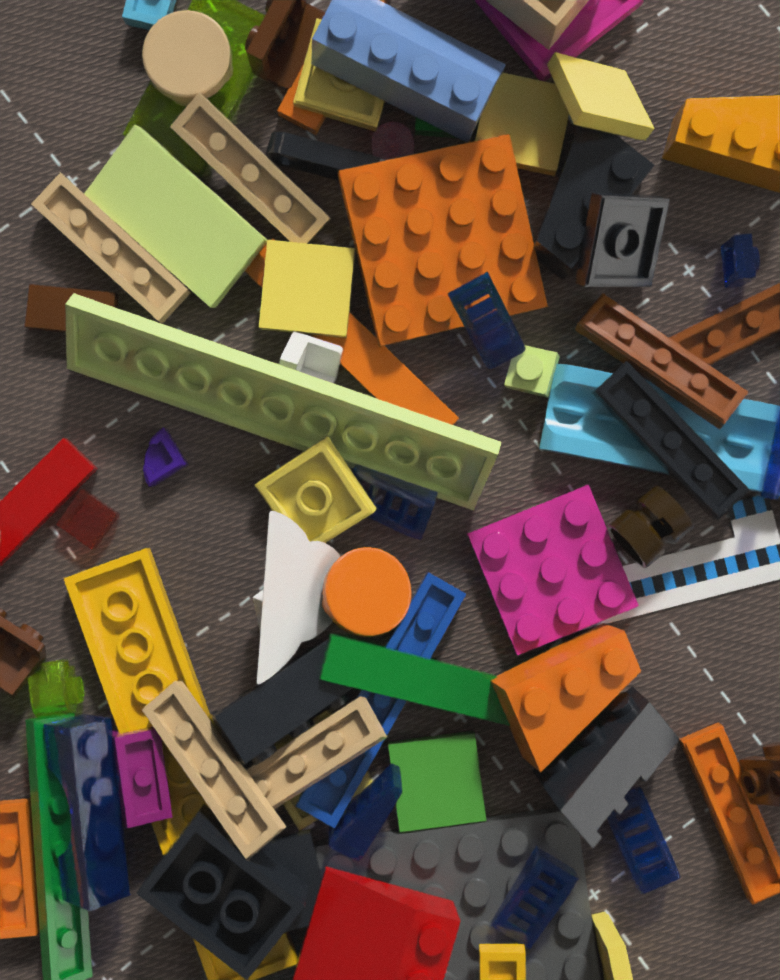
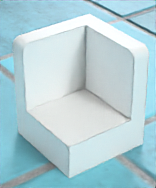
[279,331,343,384]

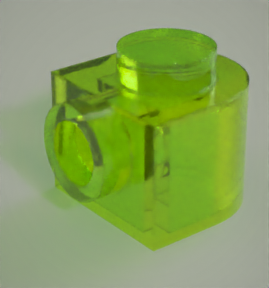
[28,659,84,718]

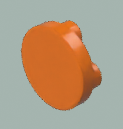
[322,547,411,637]

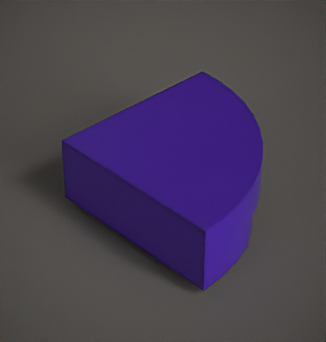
[143,427,189,487]

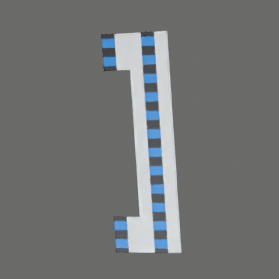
[579,494,780,631]

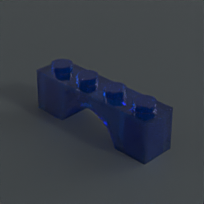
[44,714,130,911]

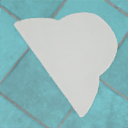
[257,511,341,684]

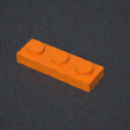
[0,798,40,939]

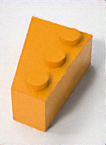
[662,95,780,193]

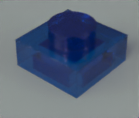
[721,233,760,288]

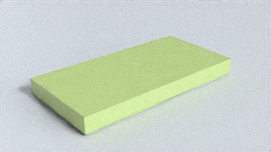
[84,125,267,308]

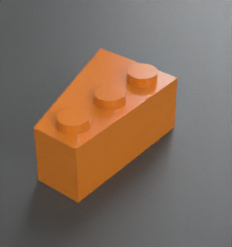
[491,623,641,772]

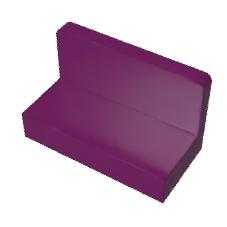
[107,727,173,828]

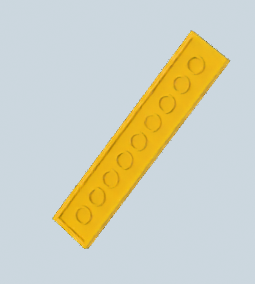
[63,548,298,980]

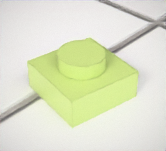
[504,343,560,398]

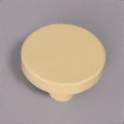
[142,10,233,106]

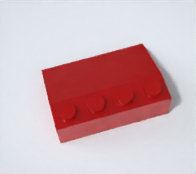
[292,866,461,980]

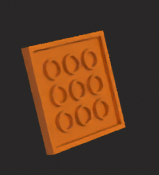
[338,134,548,347]

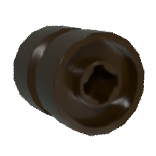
[608,486,694,568]

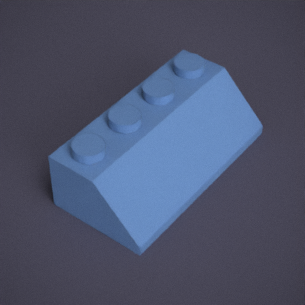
[311,0,506,143]

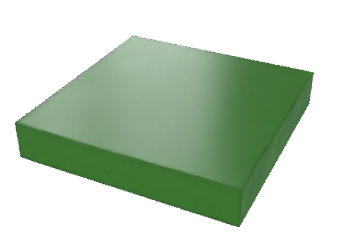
[388,731,487,832]

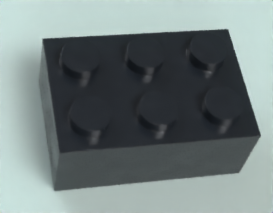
[136,804,309,980]

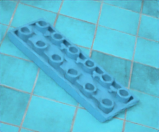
[539,364,780,496]

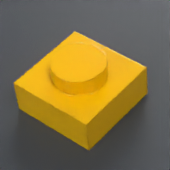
[479,944,526,980]

